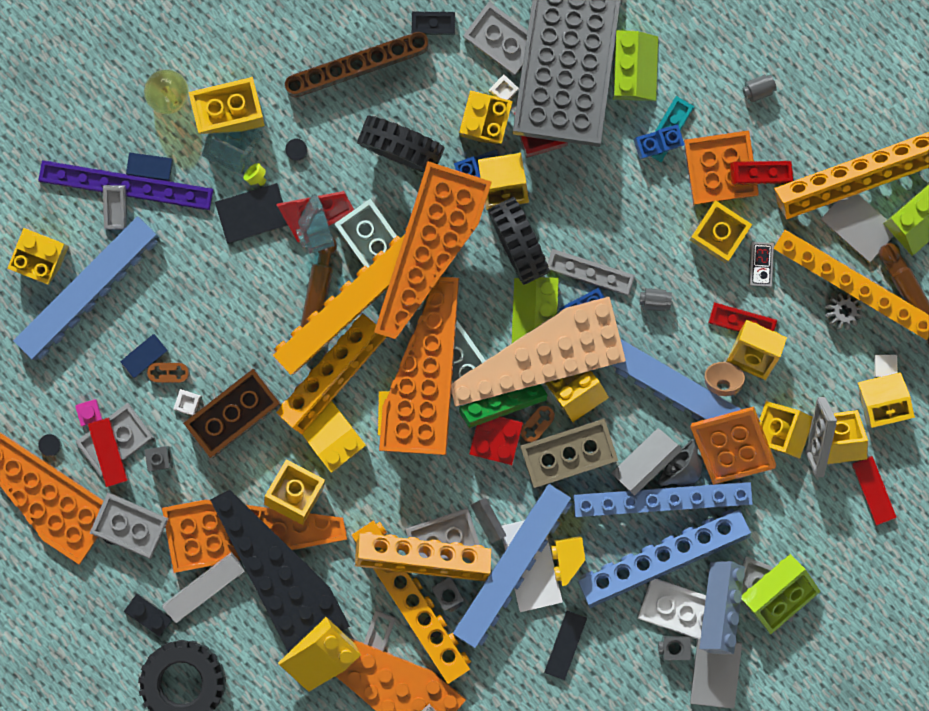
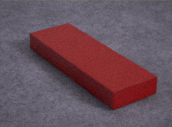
[730,161,793,185]
[708,302,777,332]
[88,417,129,487]
[851,456,897,525]

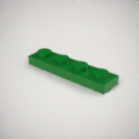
[459,384,548,428]

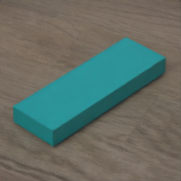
[651,96,695,163]

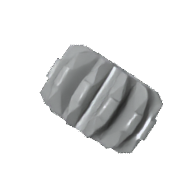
[825,293,863,330]

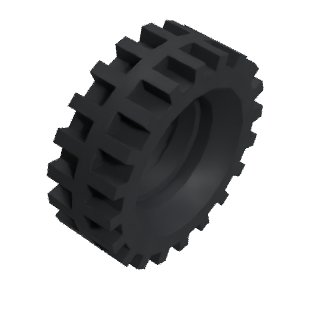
[357,115,445,173]
[487,197,550,285]
[138,640,226,711]

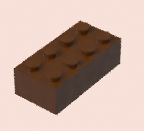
[183,369,282,458]

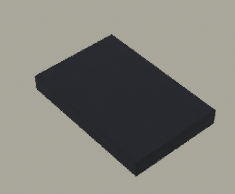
[215,183,288,244]

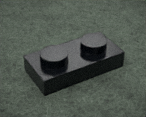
[411,11,455,35]
[124,593,172,637]

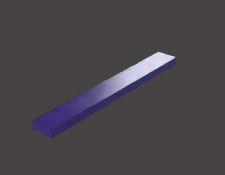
[38,160,214,211]

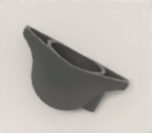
[657,439,704,487]

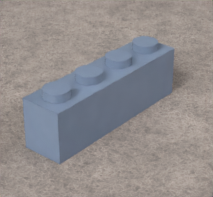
[699,561,745,654]

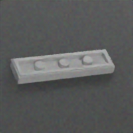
[547,249,635,296]
[162,552,245,623]

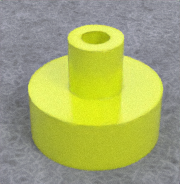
[243,163,266,186]

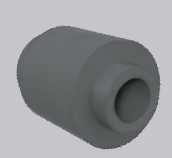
[742,75,777,102]
[639,288,672,311]

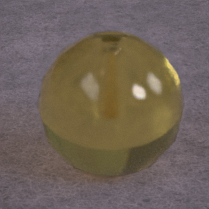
[144,69,189,114]

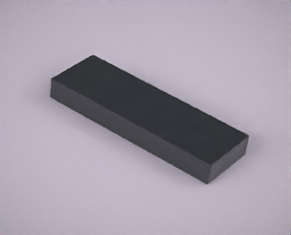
[544,610,587,680]

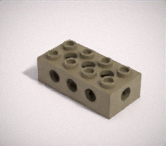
[520,419,618,488]

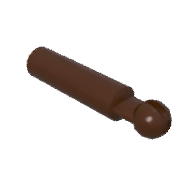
[300,235,337,328]
[879,243,929,345]

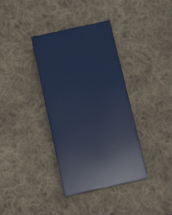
[126,152,173,181]
[120,334,168,378]

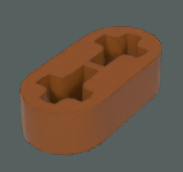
[147,363,190,383]
[520,406,555,442]

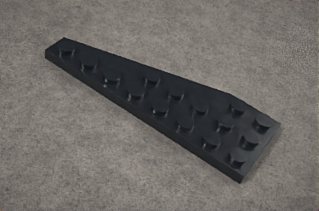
[210,489,350,653]

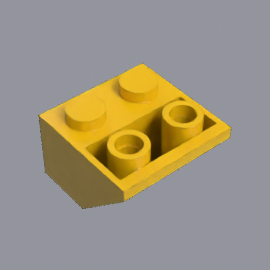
[459,90,513,144]
[478,153,529,210]
[7,228,69,285]
[545,371,609,422]
[857,372,915,428]
[550,536,585,586]

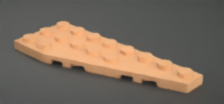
[451,297,626,407]

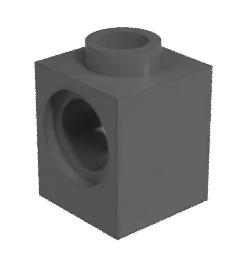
[144,446,173,471]
[432,577,464,612]
[658,636,691,660]

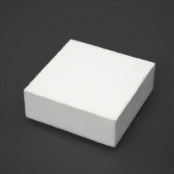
[489,75,519,100]
[874,355,897,377]
[173,389,201,416]

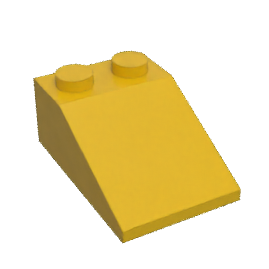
[188,77,265,134]
[302,401,367,473]
[278,617,361,692]

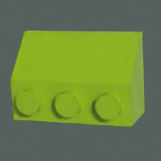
[613,30,658,101]
[883,184,929,256]
[511,277,558,344]
[742,554,821,634]

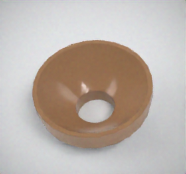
[704,362,745,396]

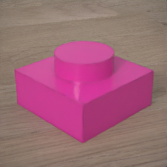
[75,399,103,426]

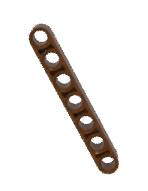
[285,32,428,98]

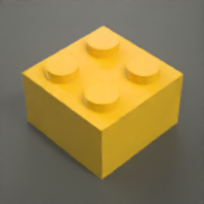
[689,200,752,264]
[264,459,325,525]

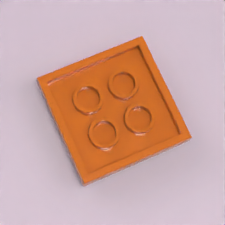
[684,130,759,205]
[690,407,776,485]

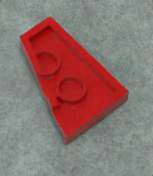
[277,191,354,243]

